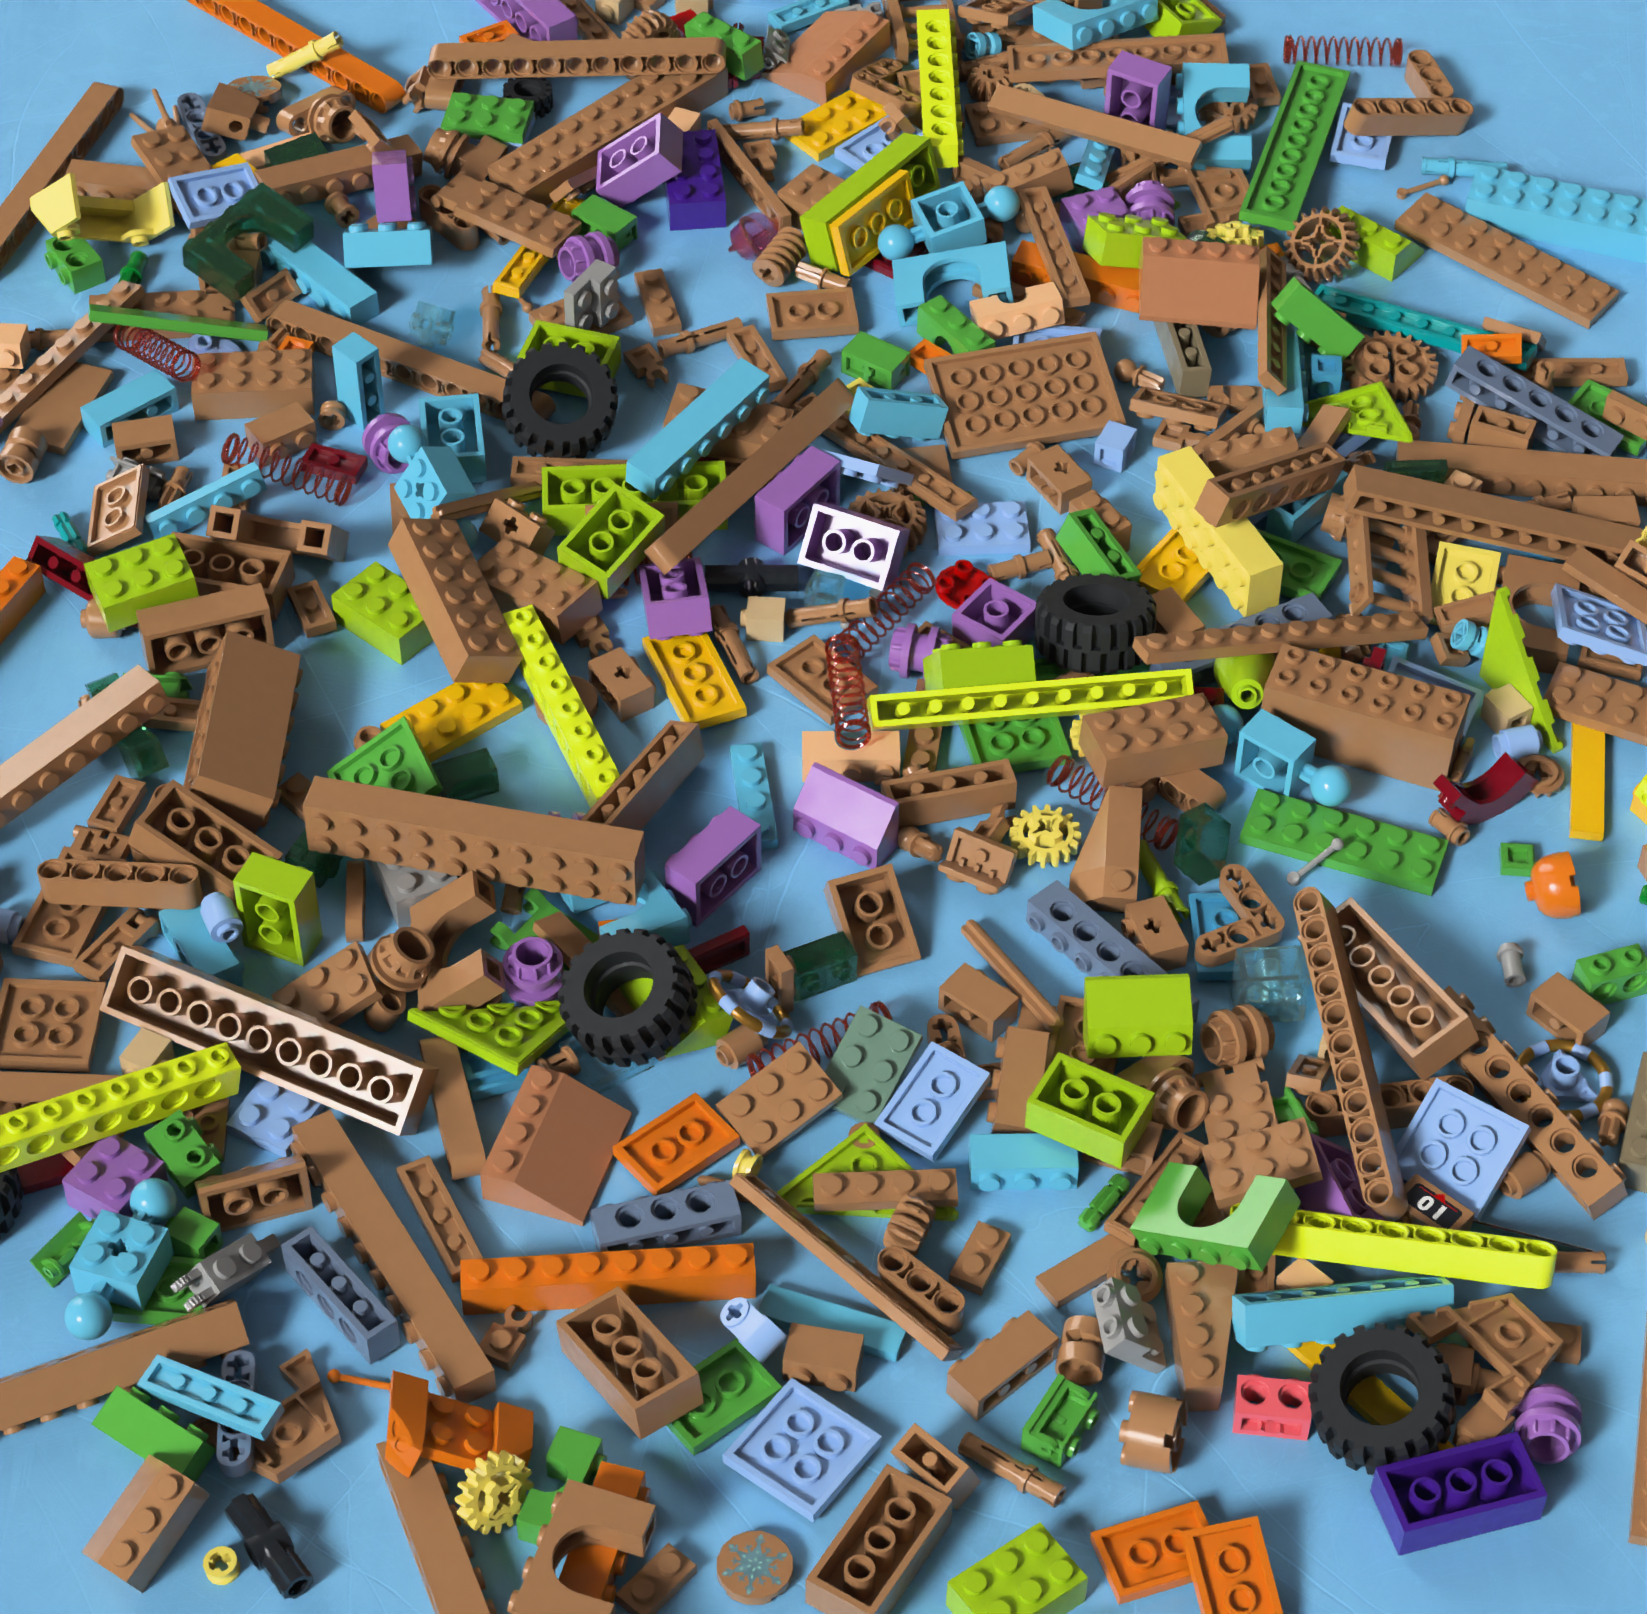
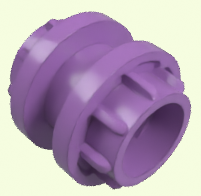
[1125,180,1175,226]
[558,231,620,282]
[362,413,411,474]
[889,623,952,681]
[503,936,564,1006]
[1514,1383,1582,1464]

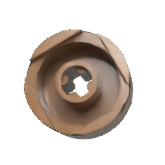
[1119,1390,1188,1474]

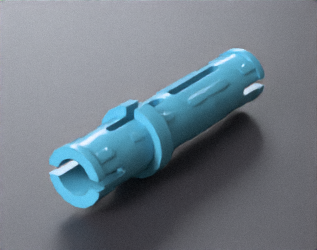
[1421,156,1507,179]

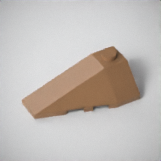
[1069,786,1143,913]

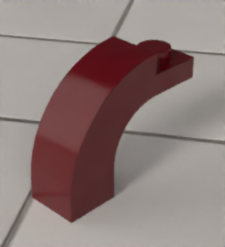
[1433,752,1539,825]

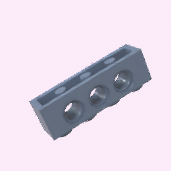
[590,1180,742,1252]
[281,1226,401,1365]

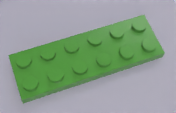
[1239,788,1449,896]

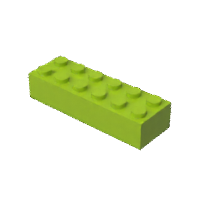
[799,133,941,272]
[541,461,728,536]

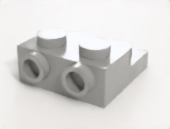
[564,259,621,330]
[1091,1277,1167,1374]

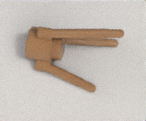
[129,89,181,132]

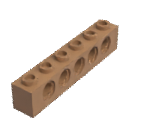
[1194,442,1347,528]

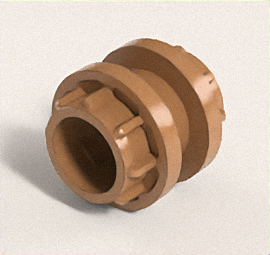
[1200,1004,1275,1070]

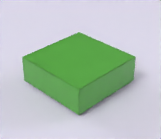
[1499,843,1535,877]

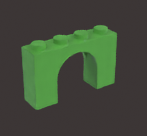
[1130,1162,1301,1271]

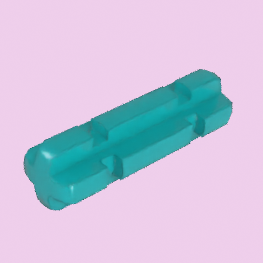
[52,511,89,554]

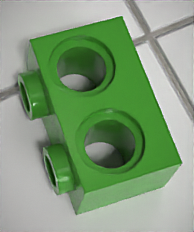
[44,237,106,294]
[1571,943,1647,1005]

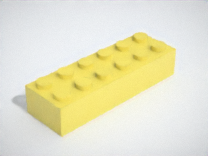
[1153,446,1283,617]

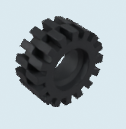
[503,77,553,120]

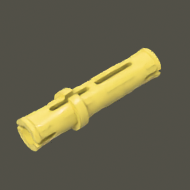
[267,31,344,80]

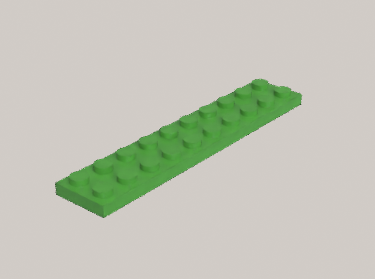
[1238,60,1351,231]

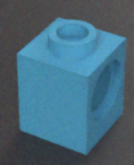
[1308,354,1342,401]

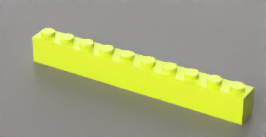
[867,668,1194,731]

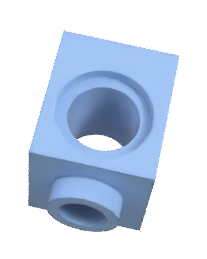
[1093,420,1137,473]

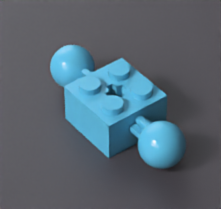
[878,181,1020,260]
[388,424,478,551]
[1212,704,1352,807]
[64,1178,177,1340]

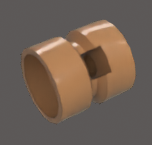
[0,426,48,484]
[1055,1315,1106,1386]

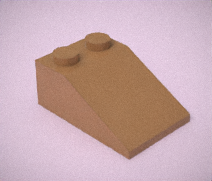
[823,863,922,978]

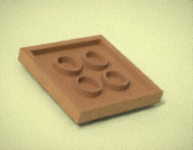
[0,978,107,1073]

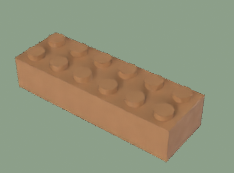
[388,518,523,683]
[1297,897,1479,1081]

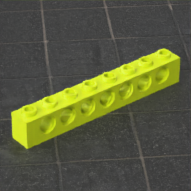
[917,9,964,168]
[503,604,620,809]
[0,1042,241,1173]

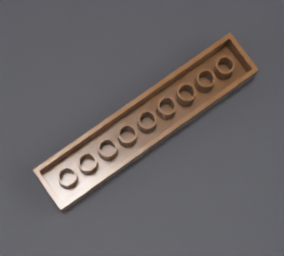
[487,55,728,207]
[303,776,645,906]
[99,945,439,1136]

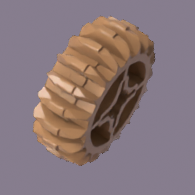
[620,9,680,80]
[1283,206,1361,284]
[848,487,927,557]

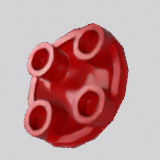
[935,559,995,610]

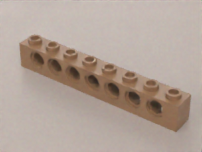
[1443,986,1628,1220]

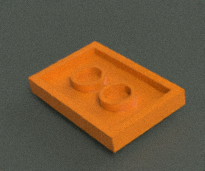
[613,1092,740,1196]
[1090,1500,1209,1605]
[1181,1516,1283,1614]

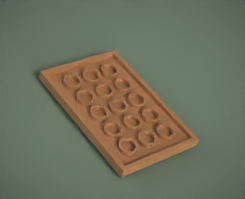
[924,331,1127,460]

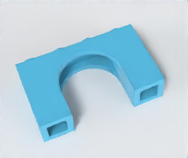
[1033,0,1158,51]
[1176,63,1252,174]
[892,241,1014,327]
[560,859,692,947]

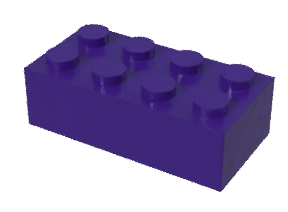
[664,129,726,231]
[1370,1432,1548,1556]

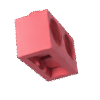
[1232,1374,1312,1441]

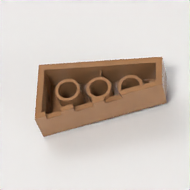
[1163,1261,1238,1412]

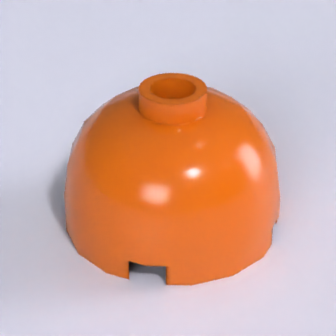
[1524,851,1581,919]

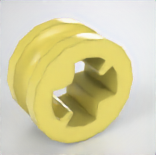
[732,1149,763,1177]
[203,1546,241,1585]

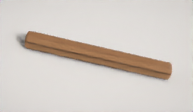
[1105,115,1234,187]
[430,481,542,520]
[961,919,1064,1033]

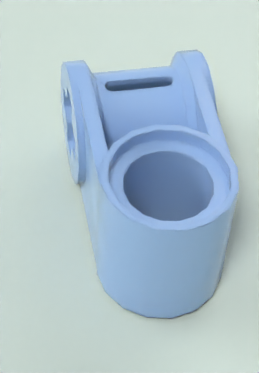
[721,1297,788,1364]

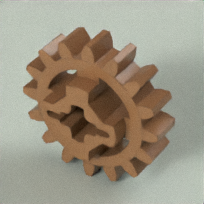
[1198,92,1258,133]

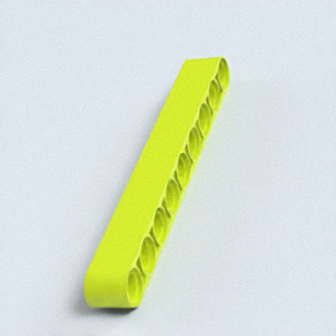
[1229,1203,1558,1289]

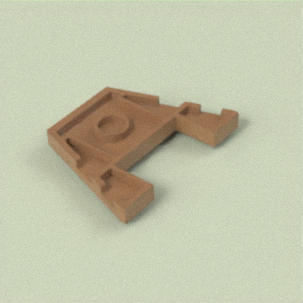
[1156,164,1249,240]
[1405,1293,1563,1421]
[185,1348,342,1484]

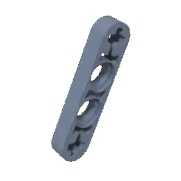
[177,92,227,165]
[216,1350,259,1478]

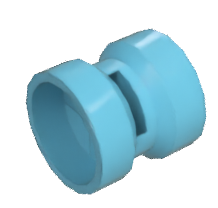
[964,32,1002,60]
[1450,619,1489,659]

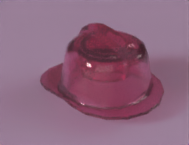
[728,212,778,261]

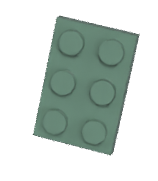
[825,1005,923,1125]

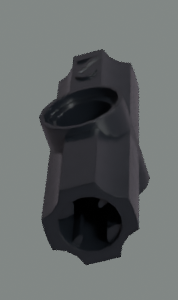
[705,557,798,598]
[225,1493,313,1599]

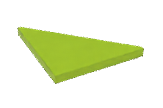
[1302,381,1413,443]
[1479,586,1563,754]
[407,1001,569,1076]
[776,1123,959,1221]

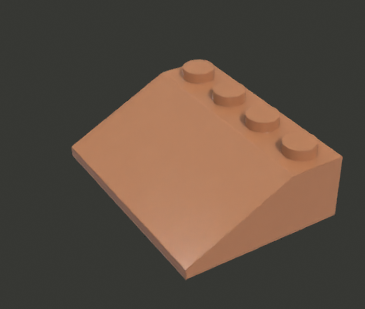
[762,11,891,105]
[1139,237,1260,330]
[480,1064,632,1226]

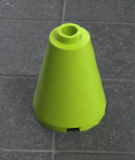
[1214,653,1276,709]

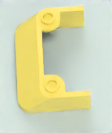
[30,173,175,247]

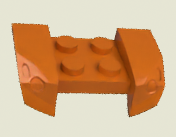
[385,1370,533,1479]

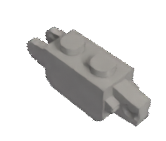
[170,1232,281,1312]

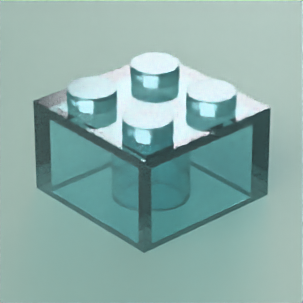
[1230,945,1311,1022]

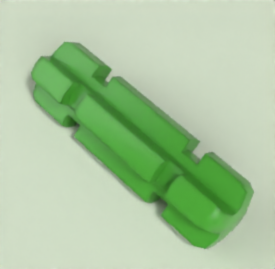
[1078,1174,1130,1232]

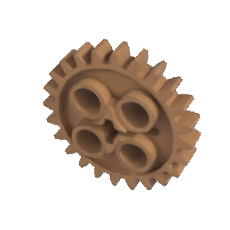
[1342,330,1439,404]

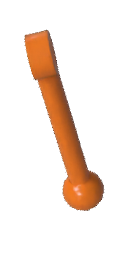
[327,1369,391,1393]

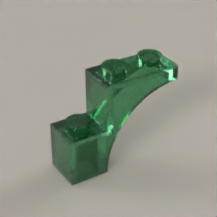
[85,673,169,779]

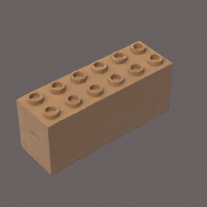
[183,630,303,834]
[1261,643,1471,791]

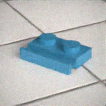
[459,1052,536,1101]

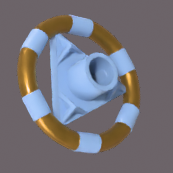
[707,969,793,1039]
[1516,1039,1614,1122]

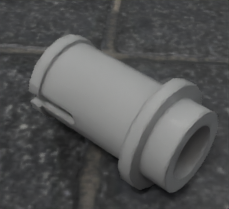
[1496,942,1526,987]

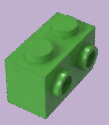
[144,1109,224,1200]

